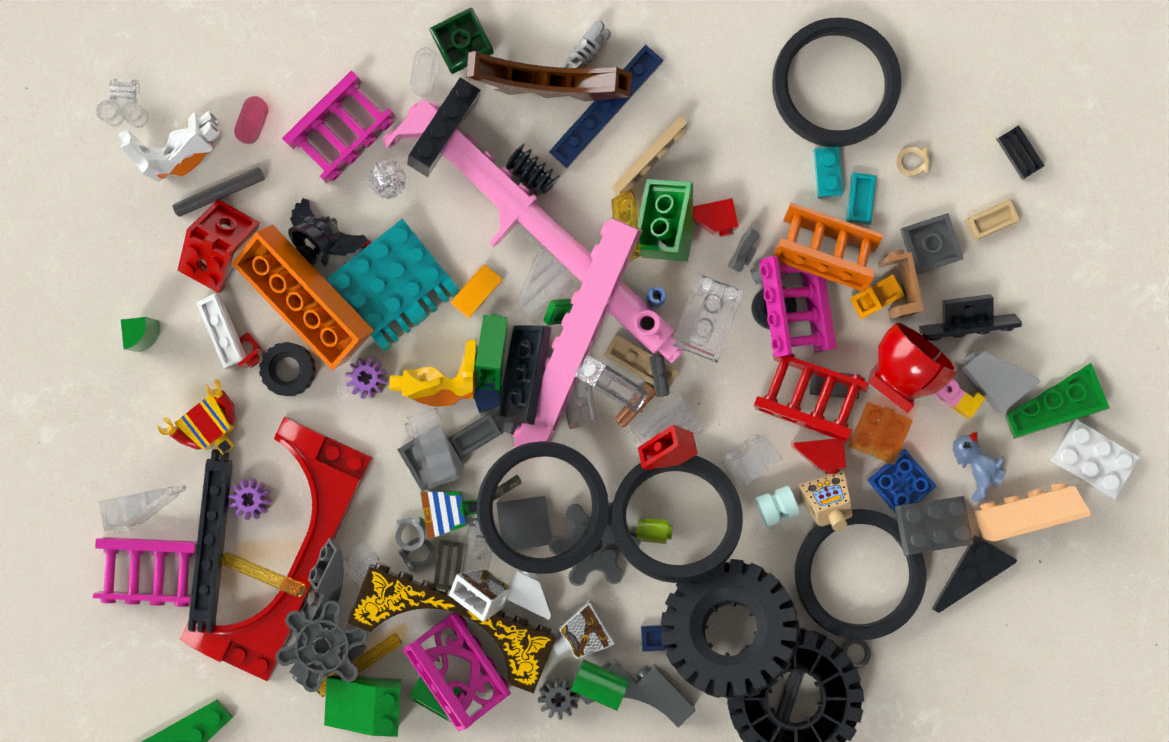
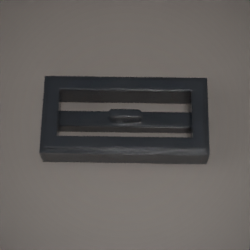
[996,125,1045,180]

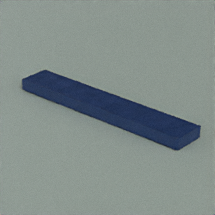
[549,44,664,169]

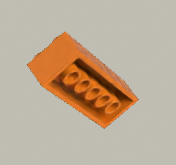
[232,225,374,371]

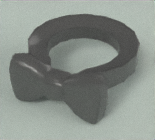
[398,538,434,572]
[842,639,871,671]

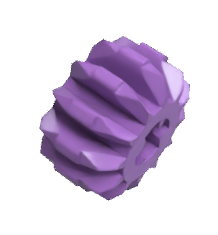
[346,357,388,399]
[229,478,272,520]

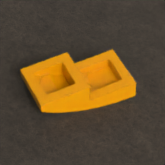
[451,264,503,319]
[849,275,905,319]

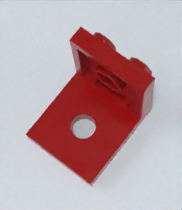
[177,199,260,293]

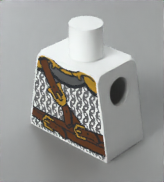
[449,569,510,622]
[553,601,614,659]

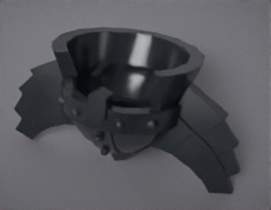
[288,198,368,266]

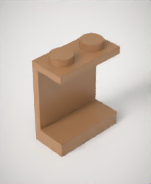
[878,250,924,320]

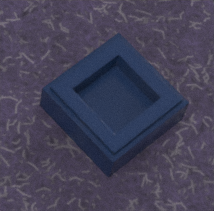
[474,383,500,413]
[641,625,666,652]

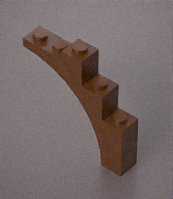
[466,51,632,102]

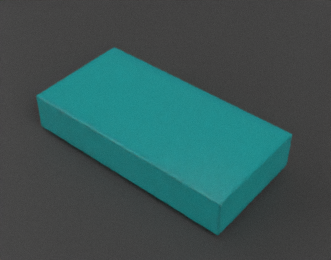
[846,173,877,224]

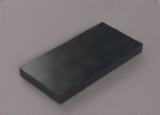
[497,325,552,425]

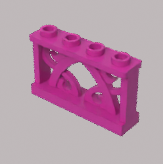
[402,613,511,732]

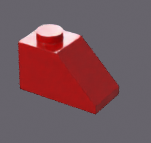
[693,198,739,237]
[638,424,698,470]
[791,439,846,474]

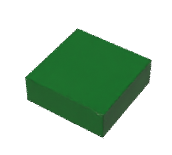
[543,299,573,325]

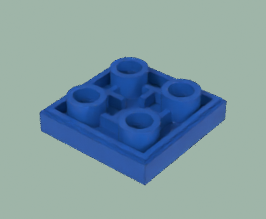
[867,449,937,515]

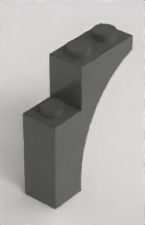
[580,660,696,728]

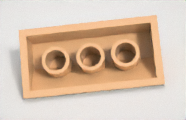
[974,482,1091,542]

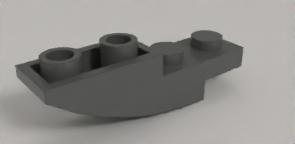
[301,538,344,620]

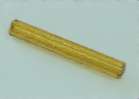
[222,552,306,597]
[317,633,402,697]

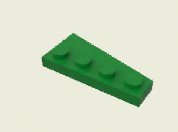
[1005,363,1110,439]
[142,699,233,742]

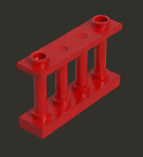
[754,353,869,443]

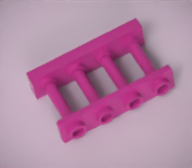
[282,70,395,183]
[760,256,837,357]
[93,537,197,607]

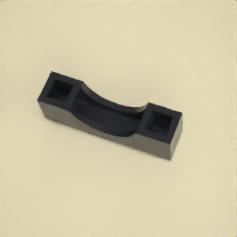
[407,77,481,177]

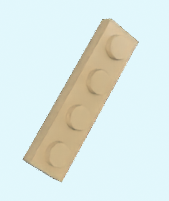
[612,116,687,196]

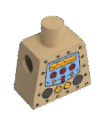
[799,471,852,531]

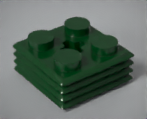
[429,8,494,74]

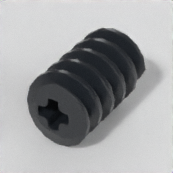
[506,143,560,196]

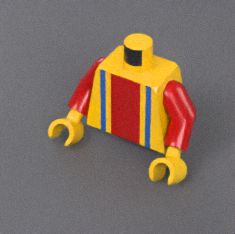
[157,379,236,455]

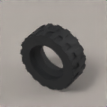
[259,342,316,396]

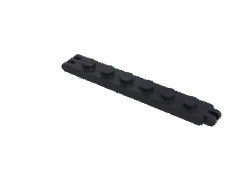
[188,449,233,634]

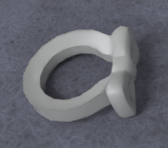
[396,518,425,551]

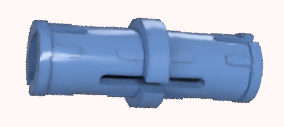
[646,287,666,307]

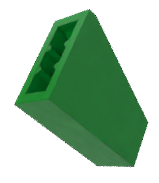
[475,314,508,392]

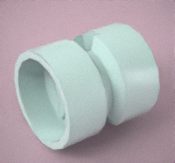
[755,485,800,527]

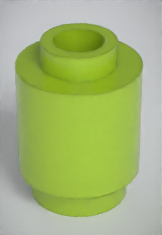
[637,518,673,544]

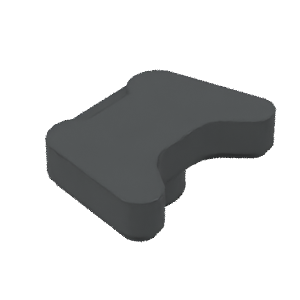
[728,228,760,272]

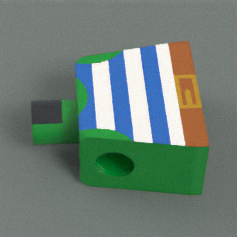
[420,491,477,539]

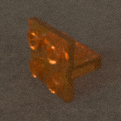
[849,402,913,465]

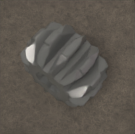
[538,676,580,720]

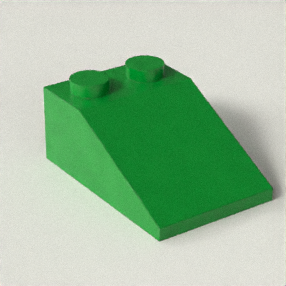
[634,179,693,262]
[324,676,402,737]

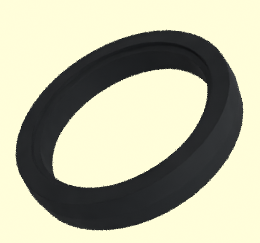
[772,17,902,147]
[477,441,609,574]
[611,455,743,583]
[795,509,927,640]

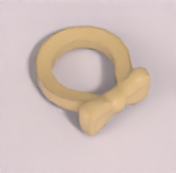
[896,147,930,176]

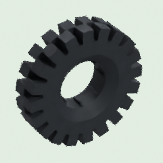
[661,559,800,700]
[727,628,864,742]

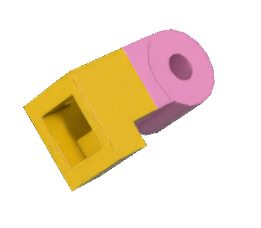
[935,379,986,419]

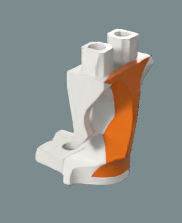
[119,111,220,182]

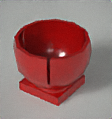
[868,323,958,413]

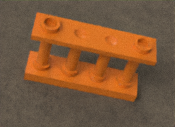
[773,203,883,292]

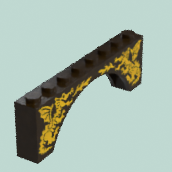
[347,562,556,694]

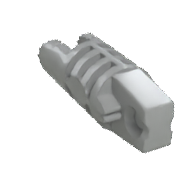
[562,20,611,68]

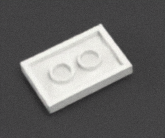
[1049,420,1140,499]

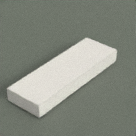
[197,293,246,370]

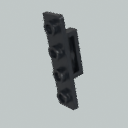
[919,294,1022,341]

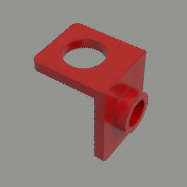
[238,332,265,369]

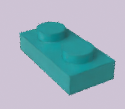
[813,147,843,198]

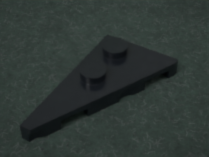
[932,535,1017,613]

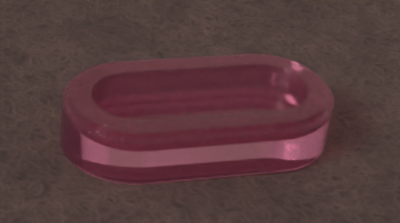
[234,96,269,144]

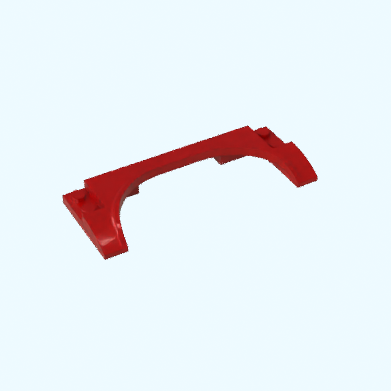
[180,417,373,681]

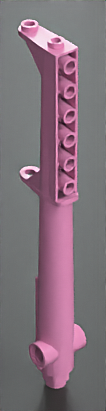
[383,99,685,364]

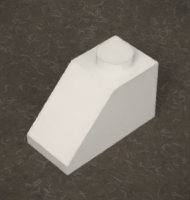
[507,570,552,620]

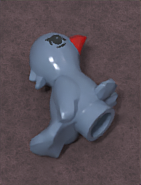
[953,432,1006,502]

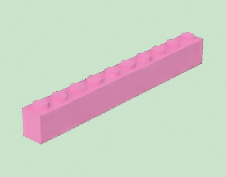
[513,218,642,458]

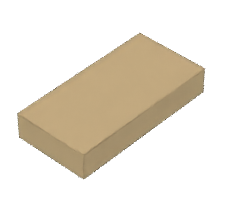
[965,199,1021,241]

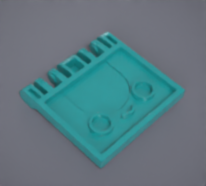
[326,218,460,352]

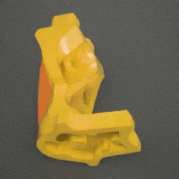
[389,339,478,407]

